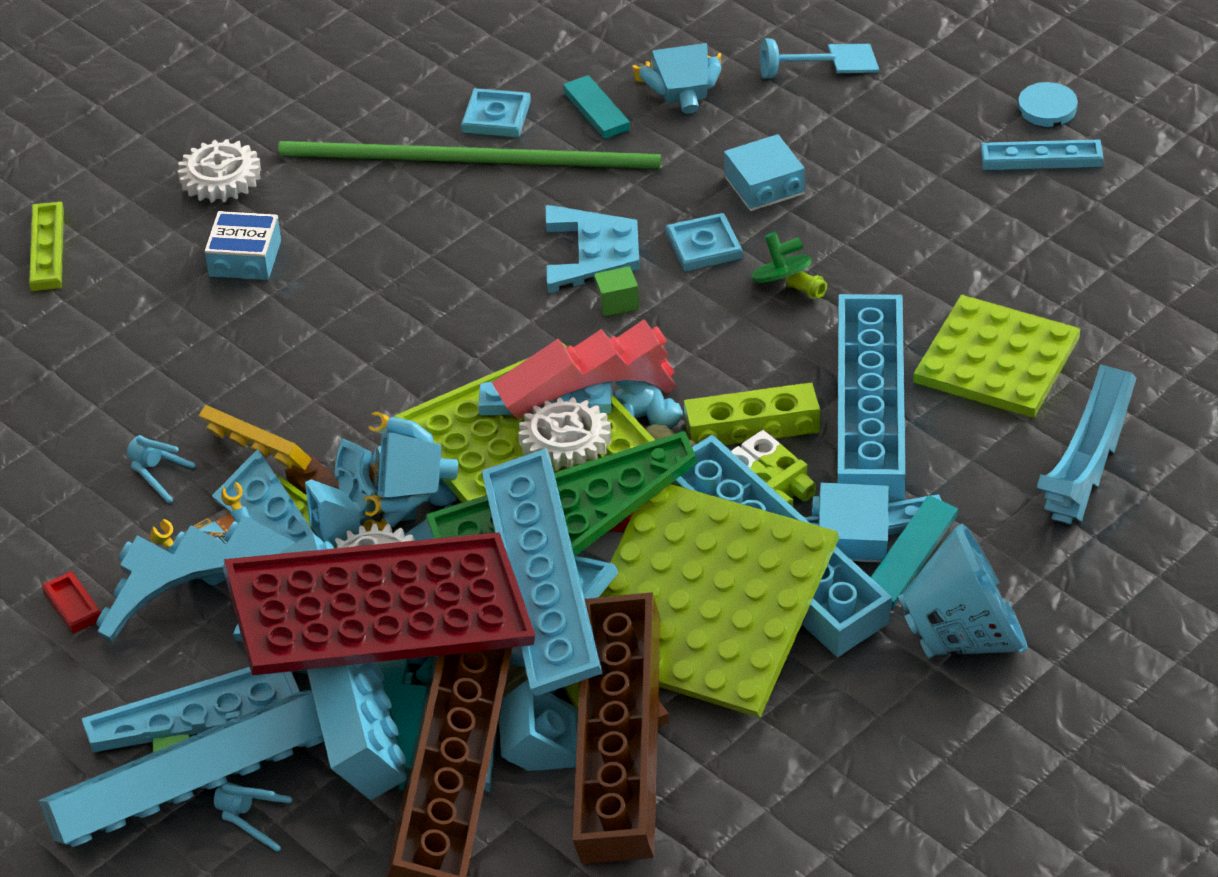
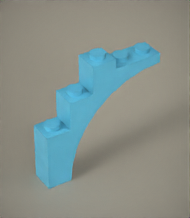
[1037,364,1136,525]
[96,515,295,643]

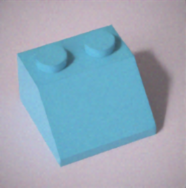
[499,680,578,771]

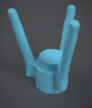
[127,435,196,504]
[214,782,293,852]

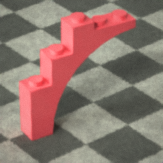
[492,320,677,419]

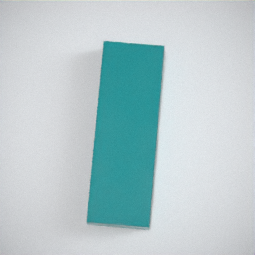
[563,75,630,139]

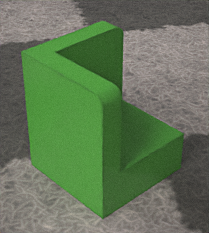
[594,266,639,316]

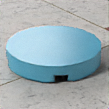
[1018,82,1078,127]

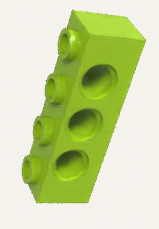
[684,382,820,446]

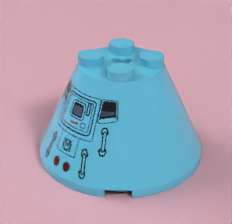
[898,523,1028,658]

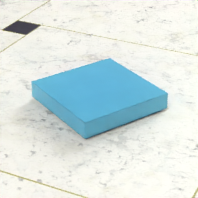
[461,88,531,137]
[666,213,743,272]

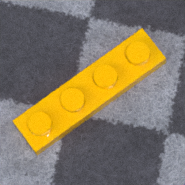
[199,405,312,470]

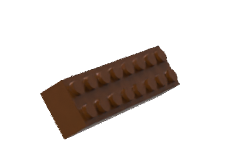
[572,592,661,864]
[385,647,513,877]

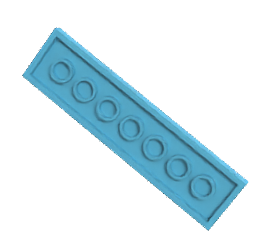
[482,448,602,696]

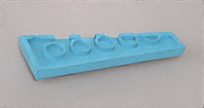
[82,667,300,752]

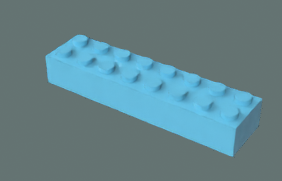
[837,294,905,503]
[671,435,892,658]
[279,533,407,800]
[38,690,324,847]

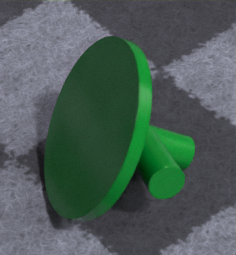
[751,232,812,283]

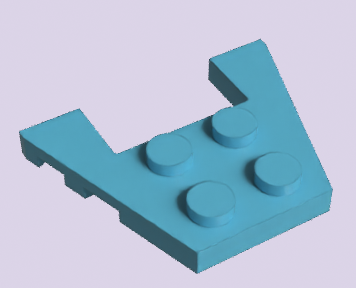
[546,205,640,293]

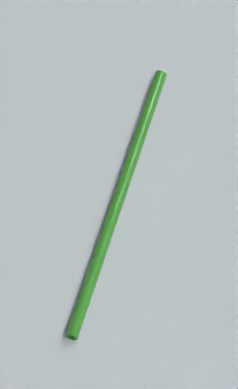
[278,141,662,169]

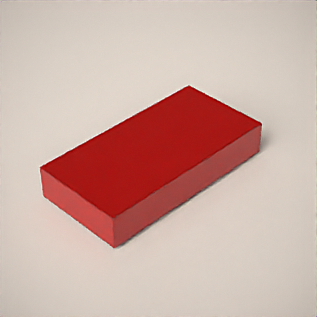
[41,571,102,634]

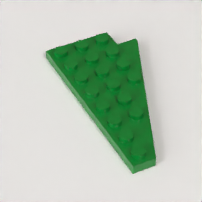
[426,431,697,558]

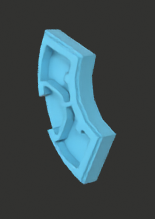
[335,438,378,523]

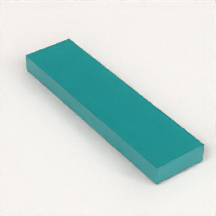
[871,495,958,609]

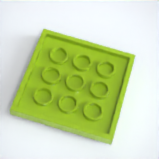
[913,295,1080,418]

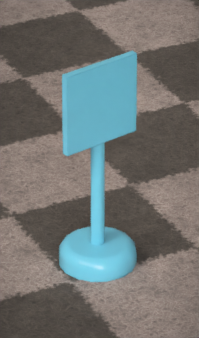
[759,38,880,79]

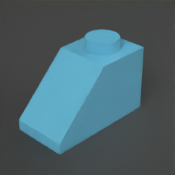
[305,480,363,547]

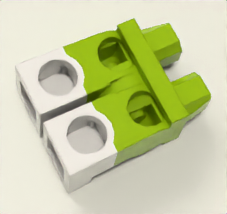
[731,430,816,507]

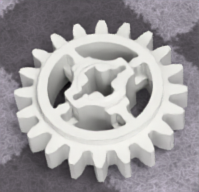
[178,139,261,203]
[519,397,611,471]

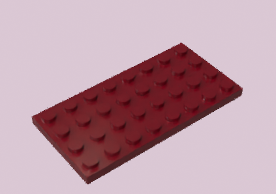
[223,532,536,676]

